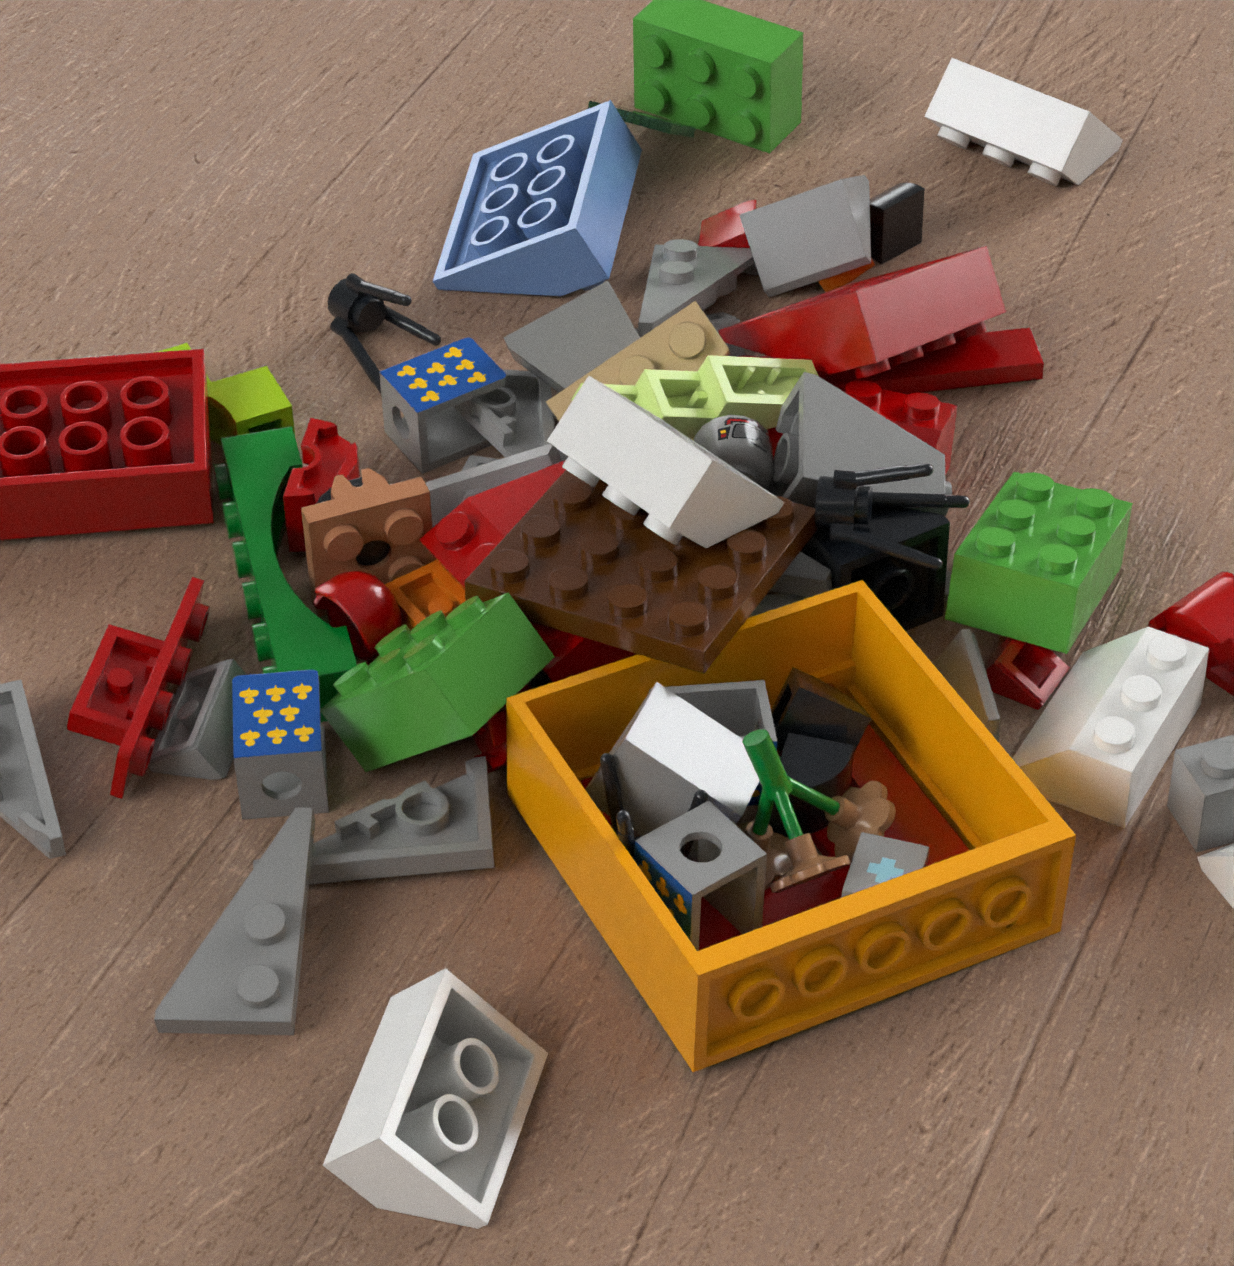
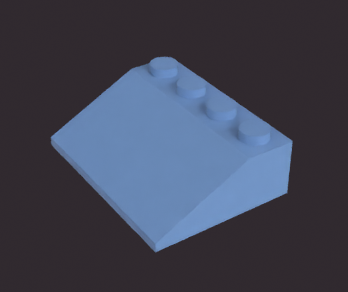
[432,100,642,296]

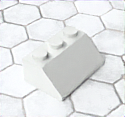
[924,58,1123,186]
[547,376,785,548]
[1012,627,1209,828]
[323,968,548,1229]

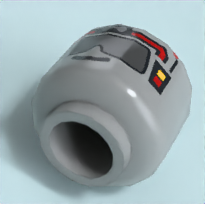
[694,415,774,491]

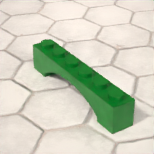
[213,426,357,723]

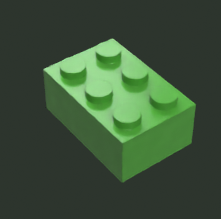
[633,0,804,153]
[945,472,1133,654]
[320,592,555,772]

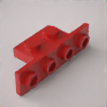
[67,577,210,799]

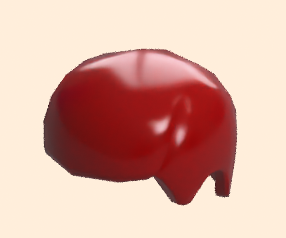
[313,571,403,665]

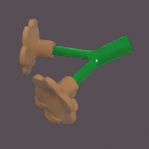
[737,729,896,893]

